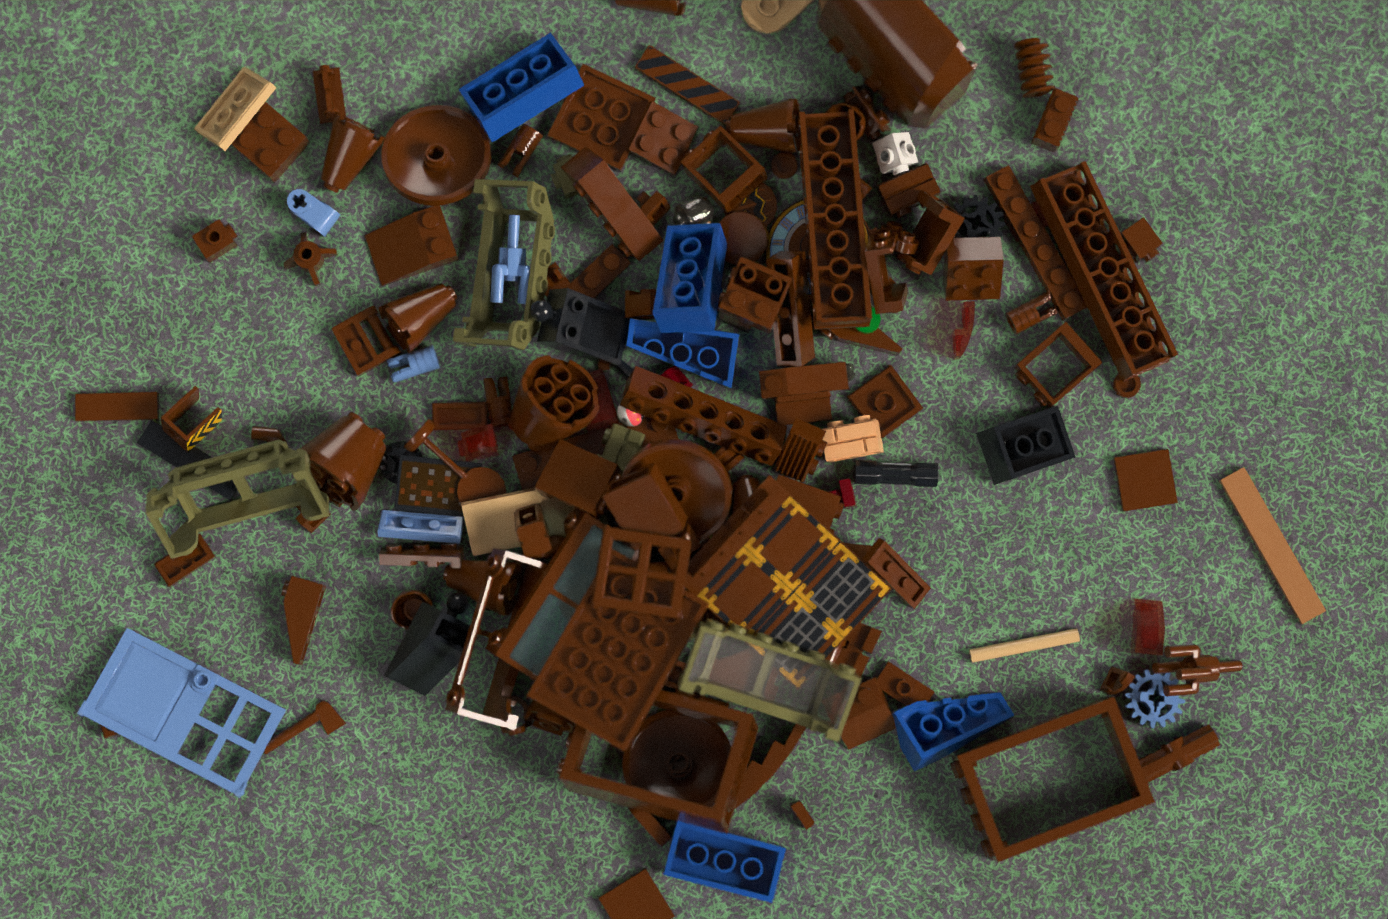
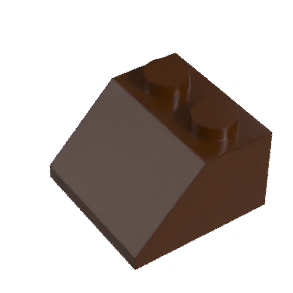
[823,677,896,750]

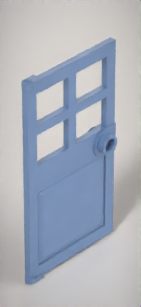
[77,628,286,798]

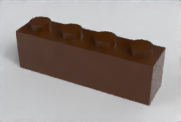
[766,251,815,367]

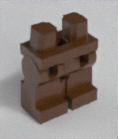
[827,623,882,678]

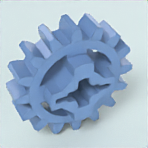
[1123,669,1185,728]

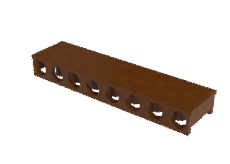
[797,109,872,330]
[1030,161,1178,382]

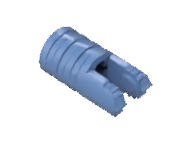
[387,345,440,382]

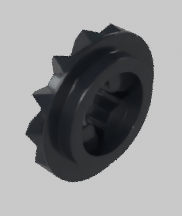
[380,441,423,484]

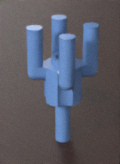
[490,215,530,304]

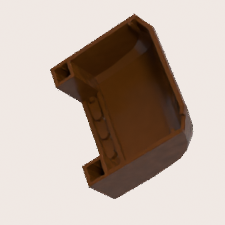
[817,0,978,129]

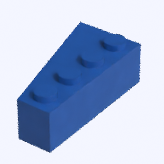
[626,319,739,388]

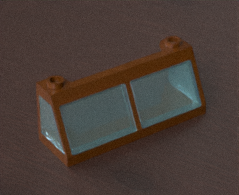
[485,508,639,680]

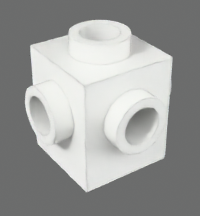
[872,132,918,176]

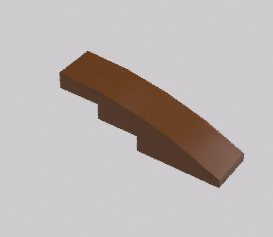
[735,723,806,809]

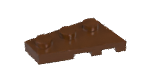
[379,542,464,568]

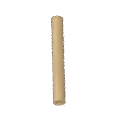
[969,628,1080,663]

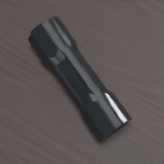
[854,460,938,487]

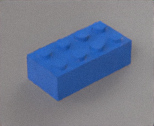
[458,33,584,142]
[653,223,728,333]
[664,821,786,903]

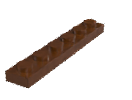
[983,165,1087,321]

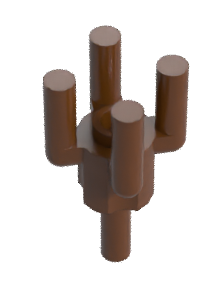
[1152,644,1242,697]

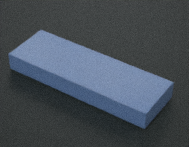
[377,510,464,544]

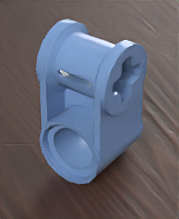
[287,189,340,237]

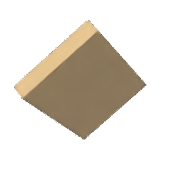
[194,67,276,151]

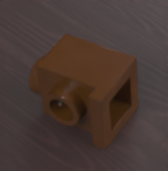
[625,289,656,320]

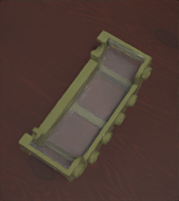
[677,619,861,742]

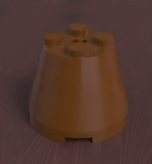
[508,355,600,451]
[300,412,386,511]

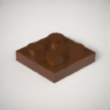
[626,101,698,175]

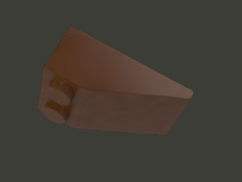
[365,205,459,286]

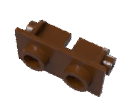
[312,65,347,124]
[843,86,891,141]

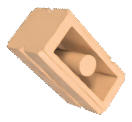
[823,415,884,463]

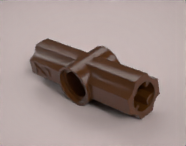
[1139,724,1220,783]

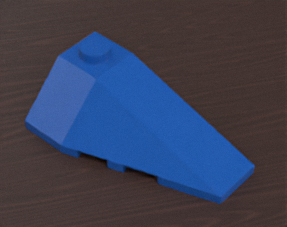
[893,692,1015,772]

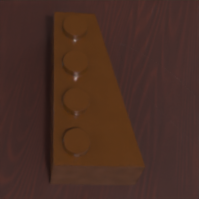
[561,146,664,261]

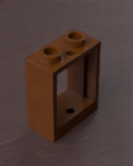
[681,125,768,214]
[1014,322,1103,408]

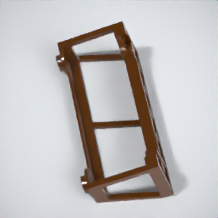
[445,548,560,730]

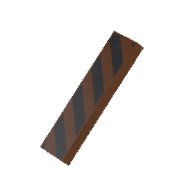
[635,45,740,126]

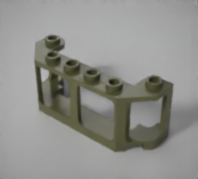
[453,179,555,350]
[145,440,329,559]

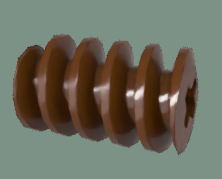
[1014,38,1055,98]

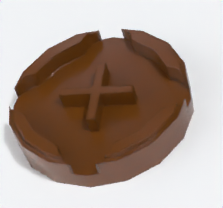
[719,211,769,266]

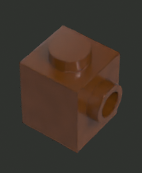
[1121,217,1163,263]
[192,219,238,263]

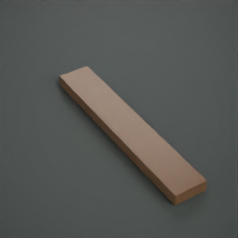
[1219,467,1326,624]

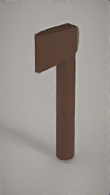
[264,700,346,754]

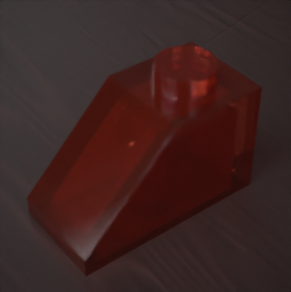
[457,424,500,462]
[1130,599,1165,656]

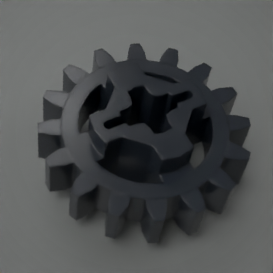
[953,195,1005,238]

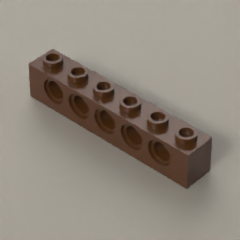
[619,365,787,466]

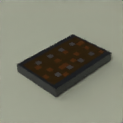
[394,455,482,517]

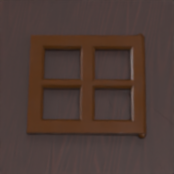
[591,525,692,619]

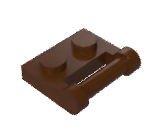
[331,306,401,377]

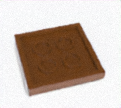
[547,64,656,172]

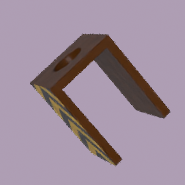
[161,386,222,453]

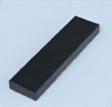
[137,420,238,501]

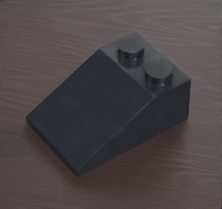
[976,406,1076,485]

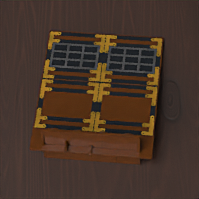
[685,475,892,689]

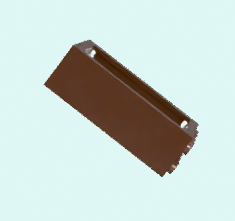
[557,690,759,834]
[950,697,1155,862]

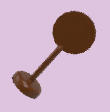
[403,419,506,504]

